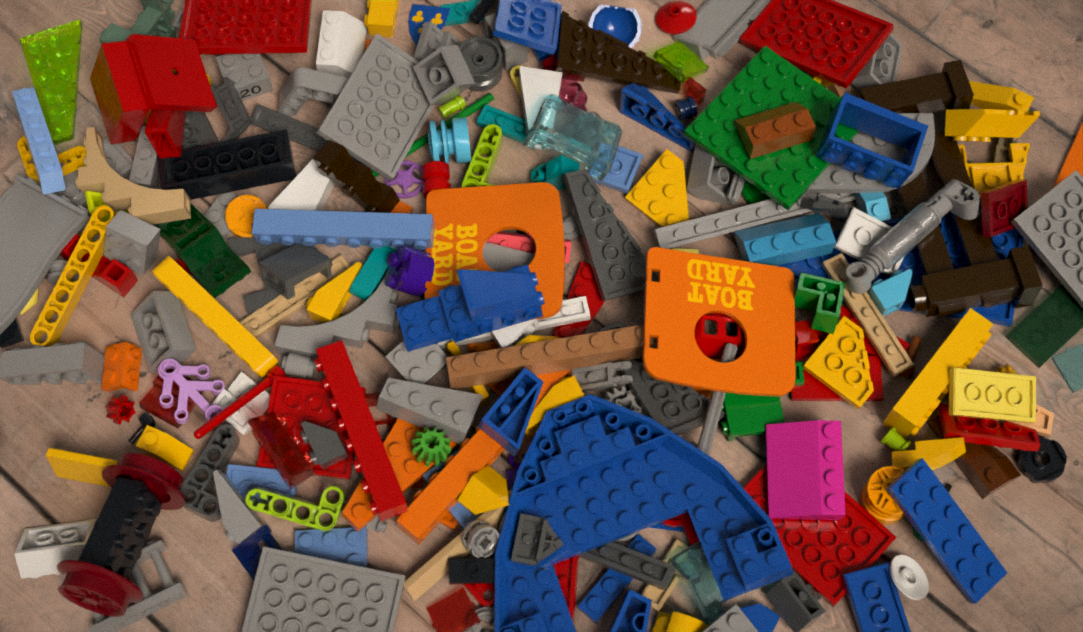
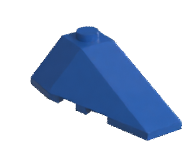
[619,83,696,152]

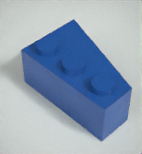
[478,367,543,456]

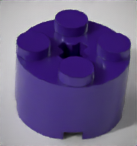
[385,246,434,297]

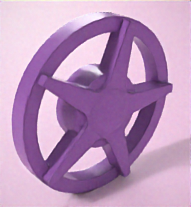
[385,161,424,199]

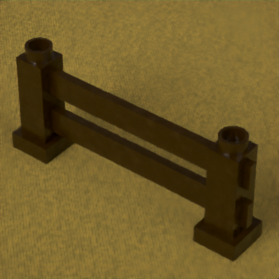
[857,60,1043,317]

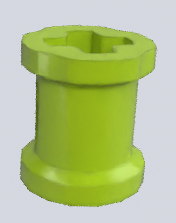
[880,427,912,451]

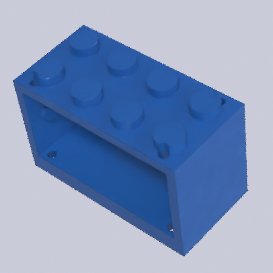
[816,92,928,189]

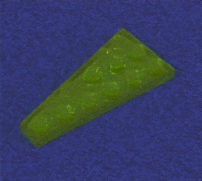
[19,19,83,145]

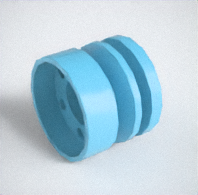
[428,117,471,165]

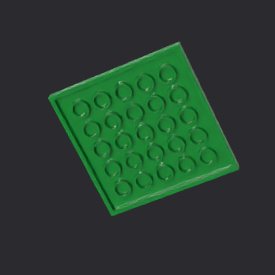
[684,46,859,211]

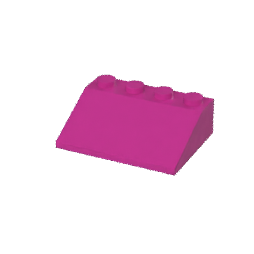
[765,420,845,520]

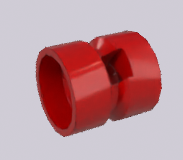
[422,161,451,199]

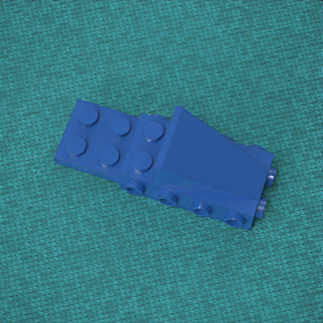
[396,265,545,352]

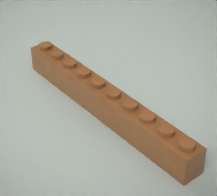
[446,324,657,389]

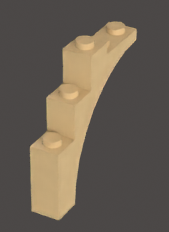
[75,127,191,225]

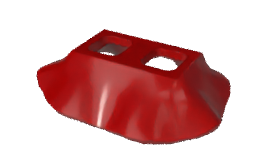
[694,313,745,359]

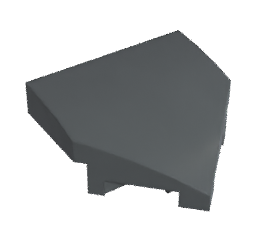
[801,194,853,222]
[511,514,564,566]

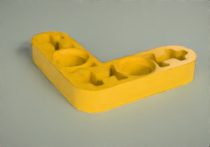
[17,136,86,186]

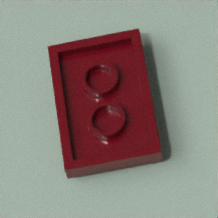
[980,179,1028,237]

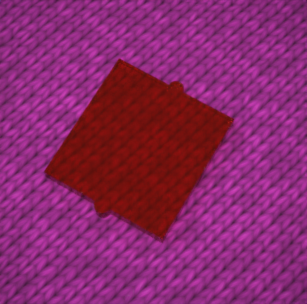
[427,587,481,632]

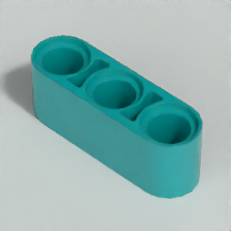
[350,246,398,301]

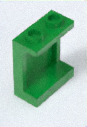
[721,393,785,442]

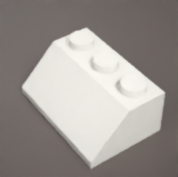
[316,10,367,78]
[14,519,97,579]

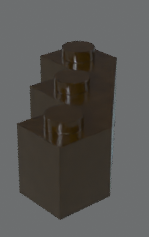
[313,140,400,213]

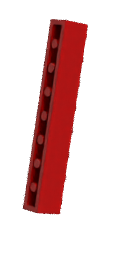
[314,340,408,522]

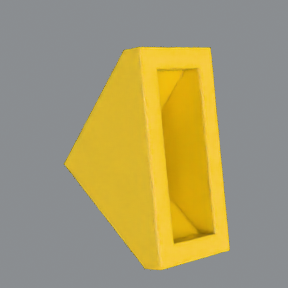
[457,465,509,516]

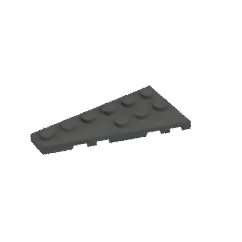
[563,169,658,302]
[598,322,725,435]

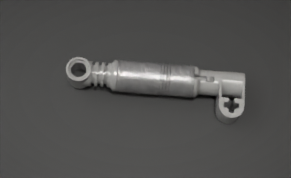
[845,179,981,294]

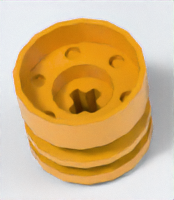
[859,466,905,525]

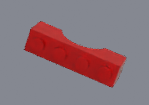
[59,234,138,298]

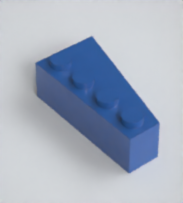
[608,590,652,632]

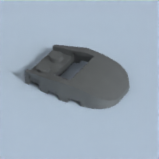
[182,77,254,150]

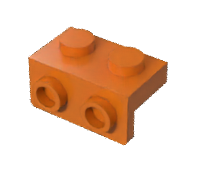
[101,342,142,392]

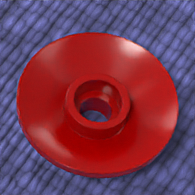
[655,1,697,34]

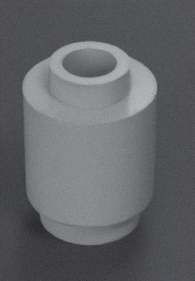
[281,352,316,379]

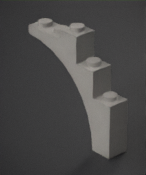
[274,268,400,360]

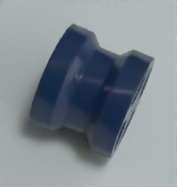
[674,96,698,121]

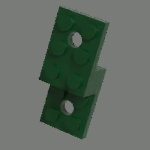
[153,203,251,298]

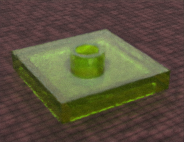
[653,41,709,83]

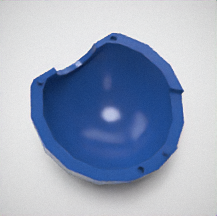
[588,4,642,48]

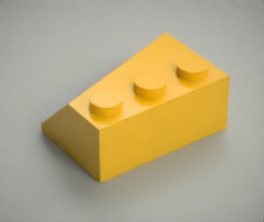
[945,109,1040,142]

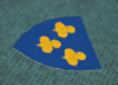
[408,4,451,46]

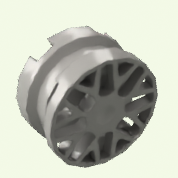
[461,520,500,558]

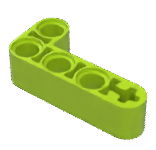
[461,124,503,188]
[245,484,346,531]

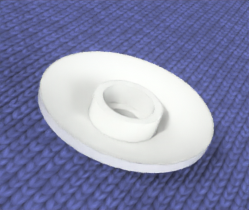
[890,555,929,600]

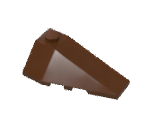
[927,415,1021,500]

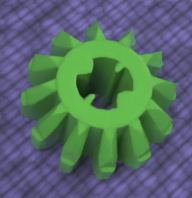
[411,426,451,467]

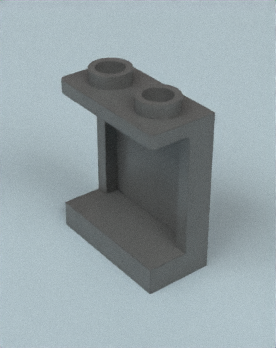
[259,243,332,300]

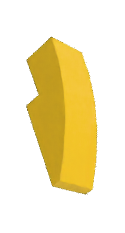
[892,437,966,470]

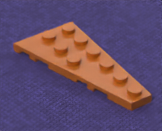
[342,418,459,532]

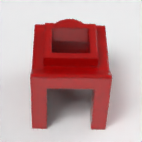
[795,319,819,359]

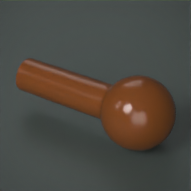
[899,336,922,378]

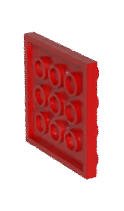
[257,375,366,480]

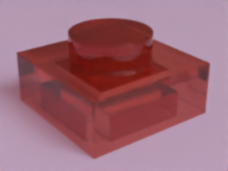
[683,77,707,105]

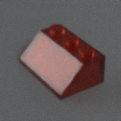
[247,412,315,490]

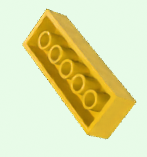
[882,308,994,440]

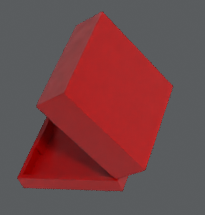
[90,34,217,145]

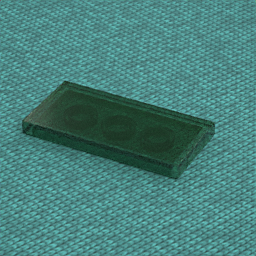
[1005,284,1083,368]

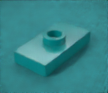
[440,0,484,26]

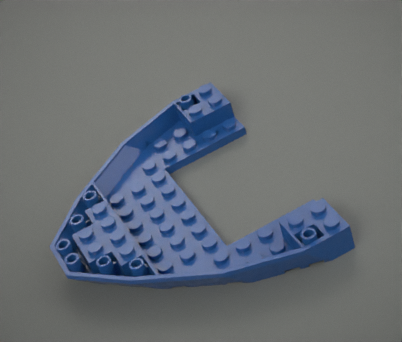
[495,394,794,632]

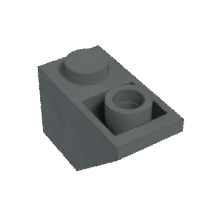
[300,421,349,469]

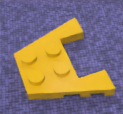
[958,143,1030,198]

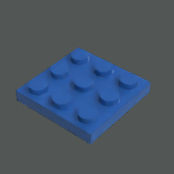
[493,0,562,55]

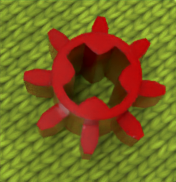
[105,395,136,425]

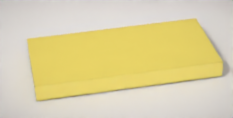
[949,368,1036,423]

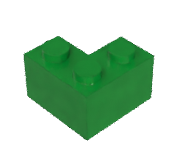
[794,272,845,334]

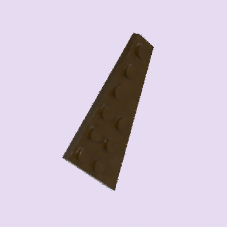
[556,11,681,94]

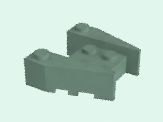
[99,0,176,44]

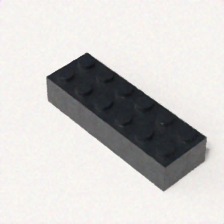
[157,129,297,200]

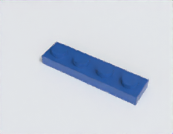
[577,534,657,624]

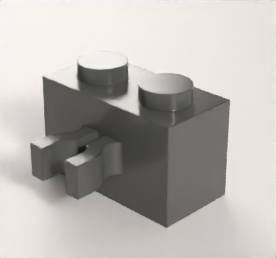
[766,572,826,632]

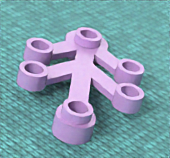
[158,358,225,425]

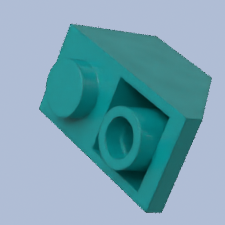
[530,155,580,190]

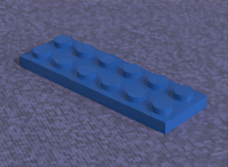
[886,458,1007,604]

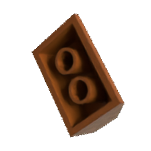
[734,102,816,159]

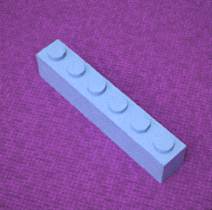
[12,87,66,195]

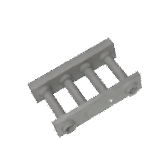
[89,540,189,632]

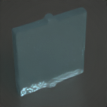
[1052,344,1083,393]

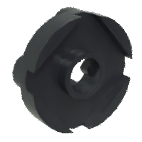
[1016,436,1067,484]

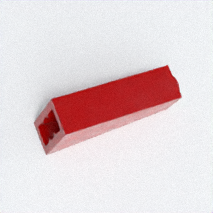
[145,109,186,158]

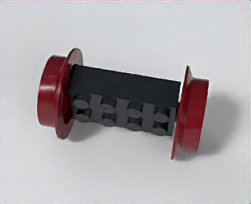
[57,453,185,617]

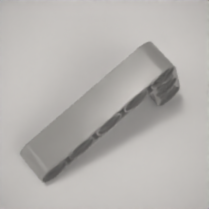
[278,68,349,116]

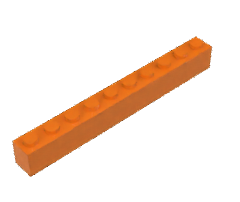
[396,369,572,545]

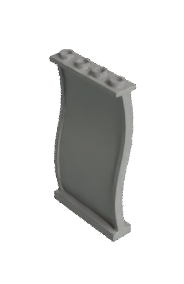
[0,174,90,334]

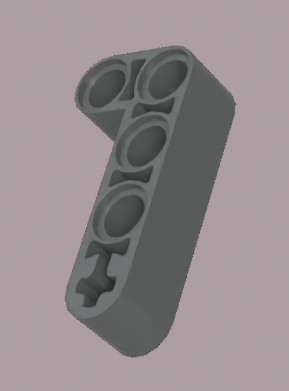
[180,424,240,522]

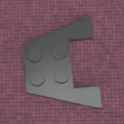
[227,237,297,315]

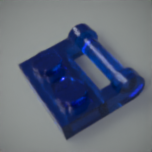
[232,525,284,581]

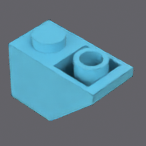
[868,269,913,317]

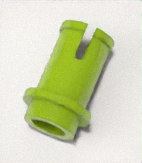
[438,95,466,119]

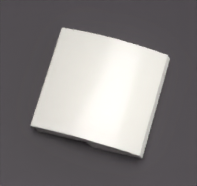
[212,371,270,435]

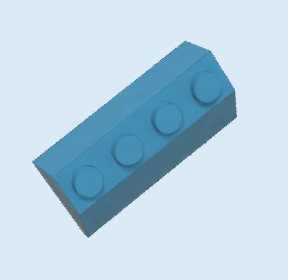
[734,213,836,266]

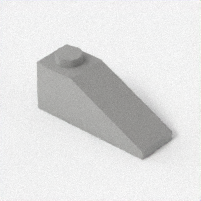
[213,469,264,544]

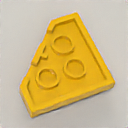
[625,149,689,227]
[803,316,874,410]

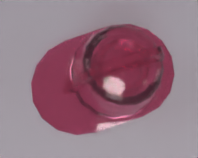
[557,77,588,116]

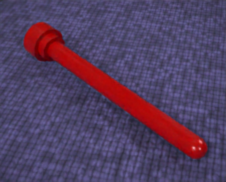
[193,365,286,439]

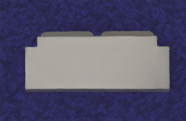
[673,0,771,61]

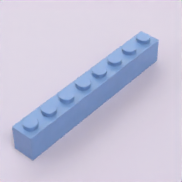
[252,209,435,250]

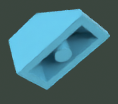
[855,192,891,222]

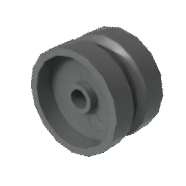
[459,36,503,92]

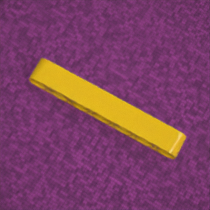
[30,205,117,347]
[151,256,278,378]

